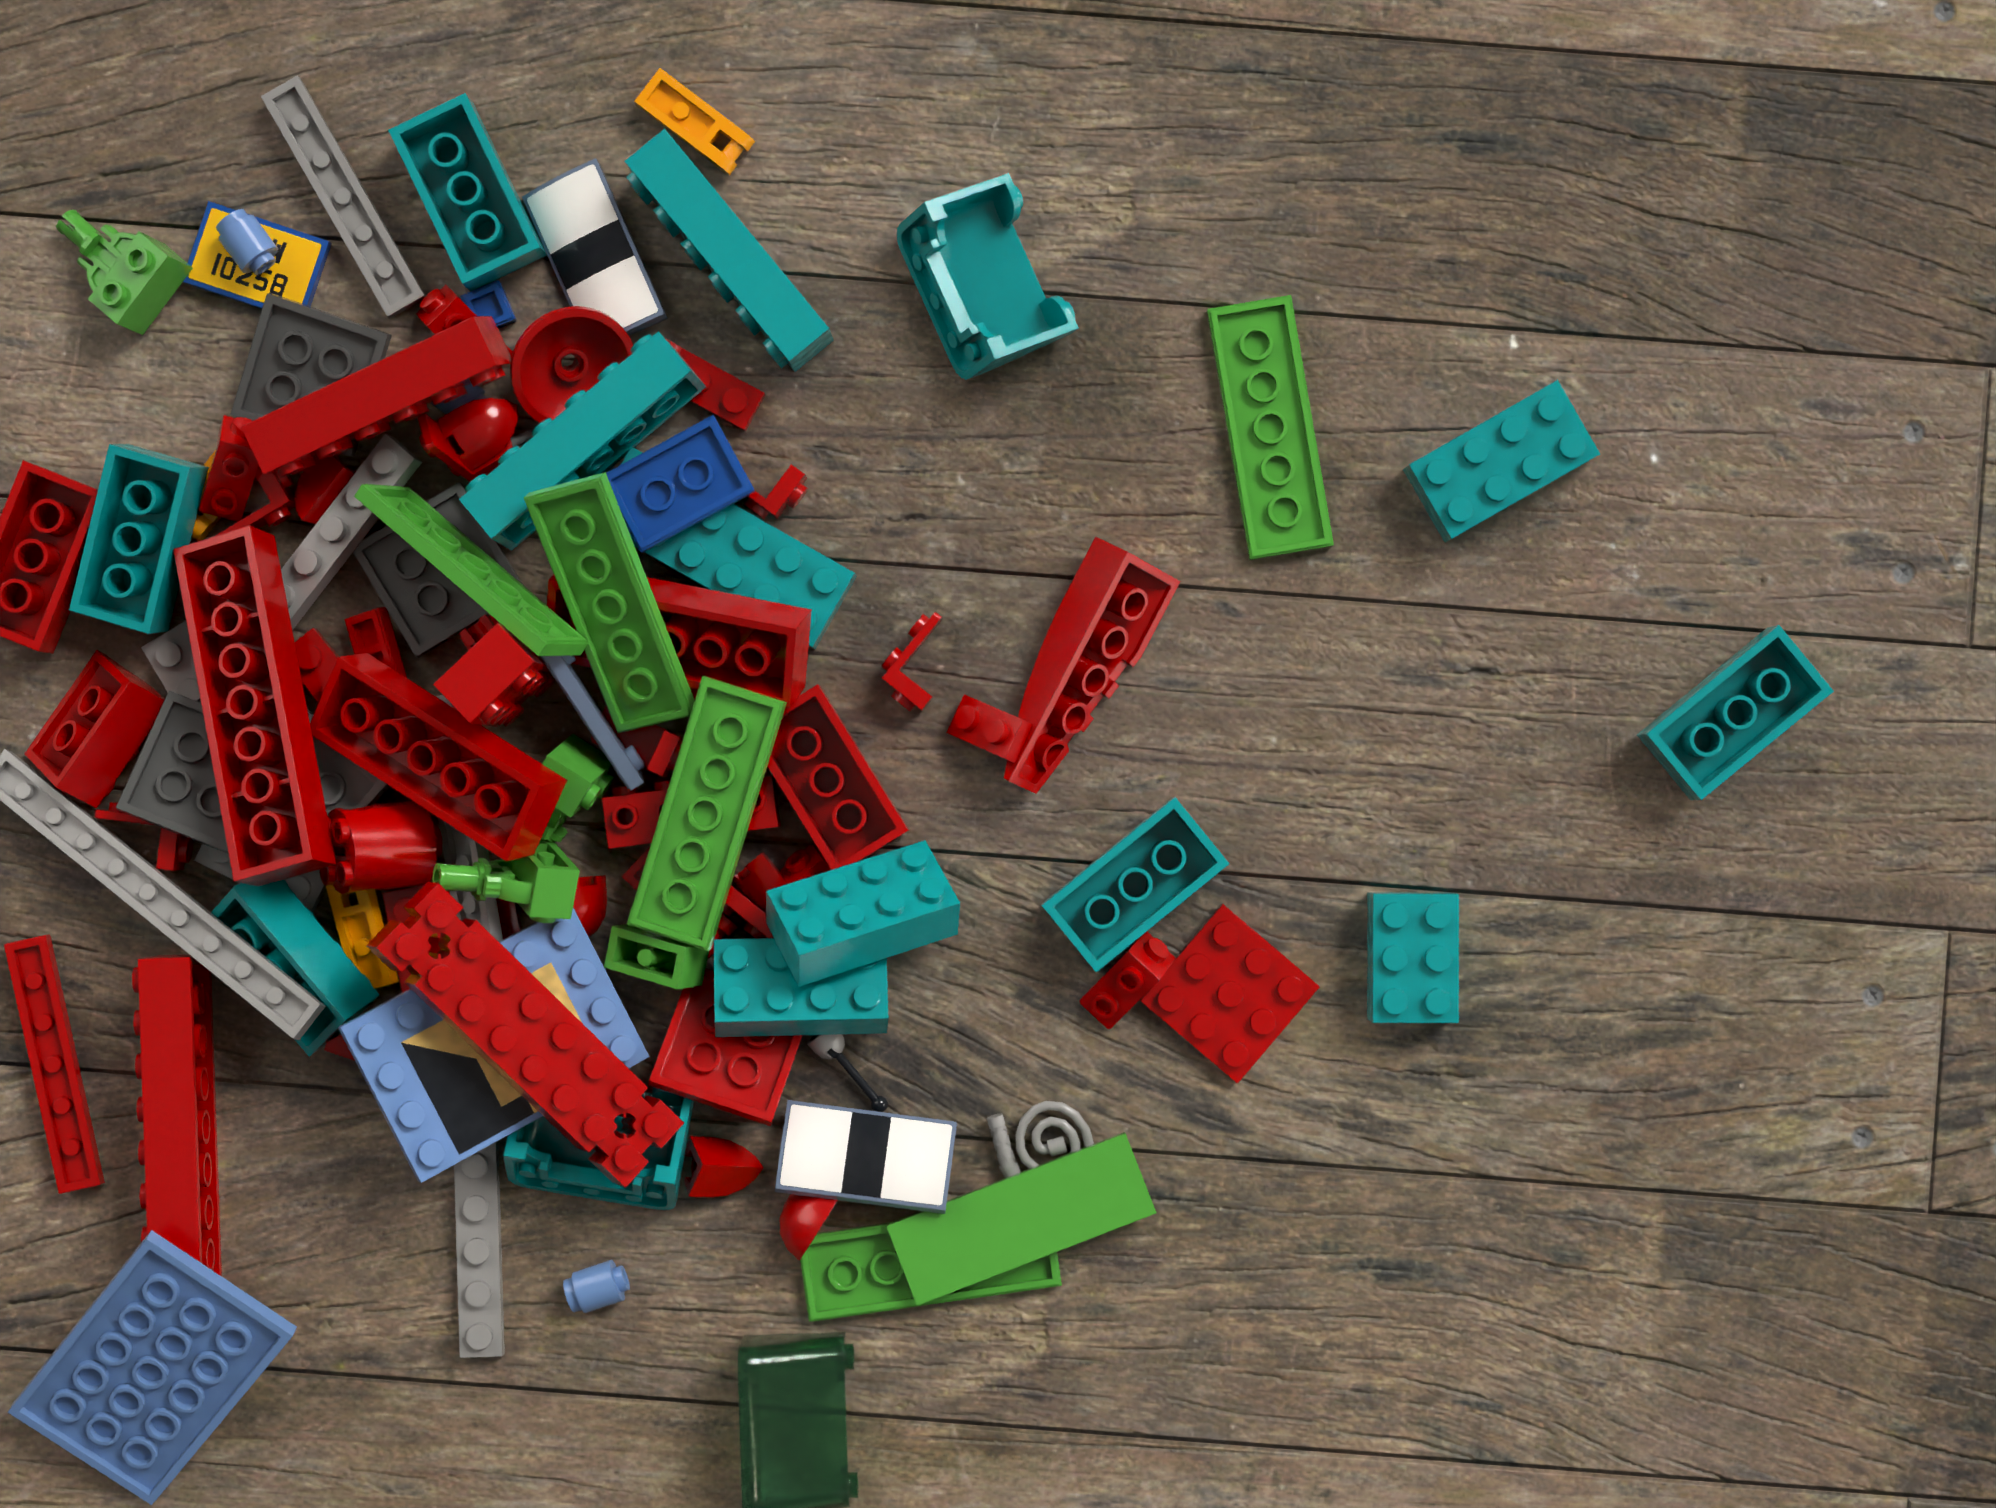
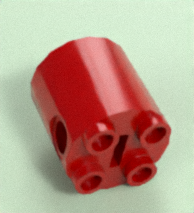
[319,801,442,894]

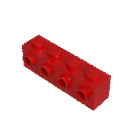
[602,776,781,849]

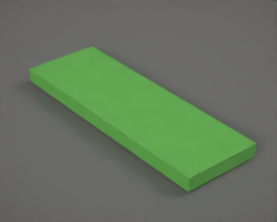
[1207,295,1334,560]
[523,472,695,733]
[354,484,589,656]
[627,676,787,951]
[886,1132,1156,1306]
[800,1222,1062,1322]

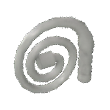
[986,1101,1094,1178]

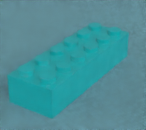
[625,128,834,372]
[459,331,706,551]
[621,446,857,650]

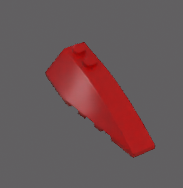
[1003,536,1181,794]

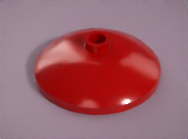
[510,306,633,423]

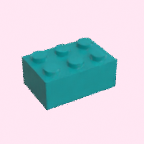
[1367,892,1459,1023]

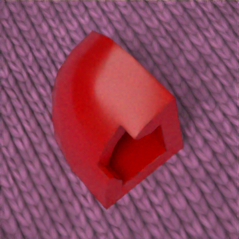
[438,398,518,471]
[295,455,357,524]
[733,852,787,911]
[573,875,608,937]
[684,1136,764,1197]
[779,1194,838,1261]

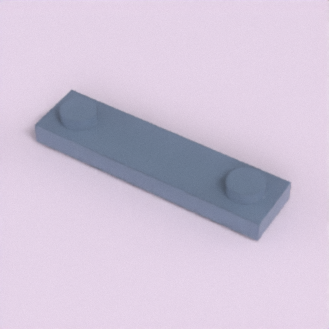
[540,656,646,790]

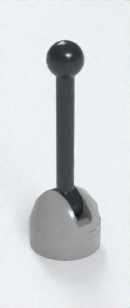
[807,1034,888,1112]

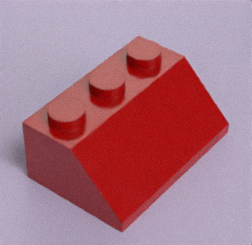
[25,650,165,808]

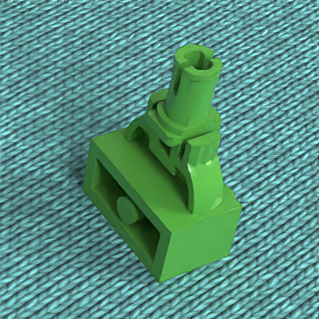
[56,210,193,335]
[540,734,614,842]
[432,841,580,923]
[604,924,709,990]

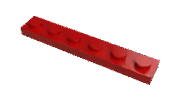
[4,934,105,1194]

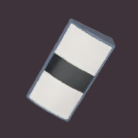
[522,158,668,335]
[775,1100,957,1214]

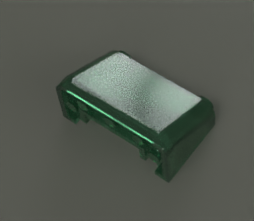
[738,1332,859,1508]

